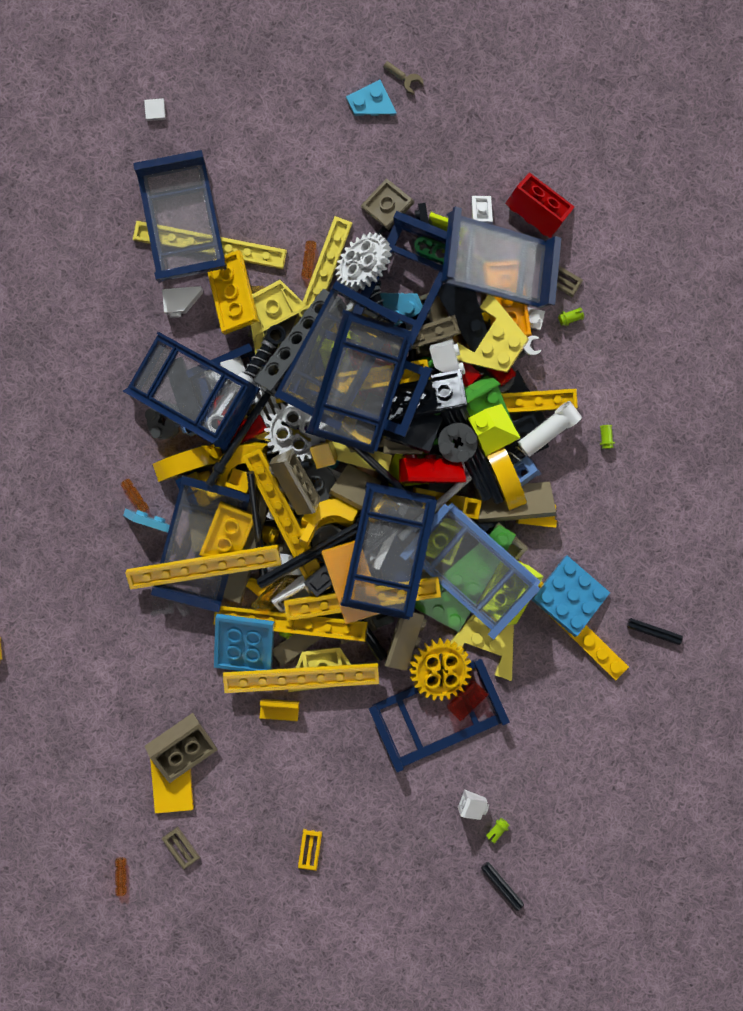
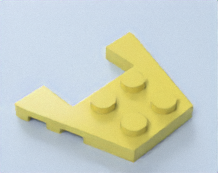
[251,280,309,354]
[457,295,529,373]
[441,609,514,681]

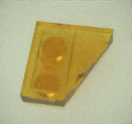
[251,575,297,612]

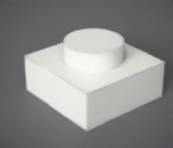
[528,307,545,331]

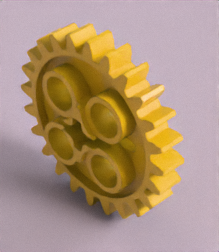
[409,638,472,701]

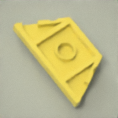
[288,647,352,692]

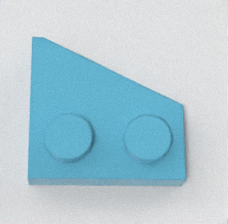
[346,80,397,116]
[380,292,423,326]
[123,508,170,533]

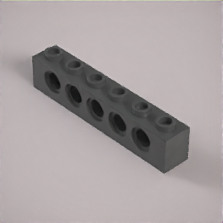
[254,288,347,399]

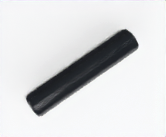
[627,618,683,645]
[481,862,524,911]

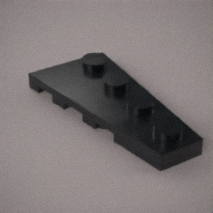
[437,275,487,352]

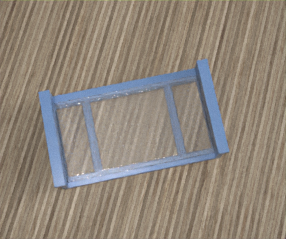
[400,503,540,640]

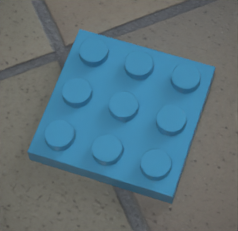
[531,556,610,637]
[214,614,274,671]

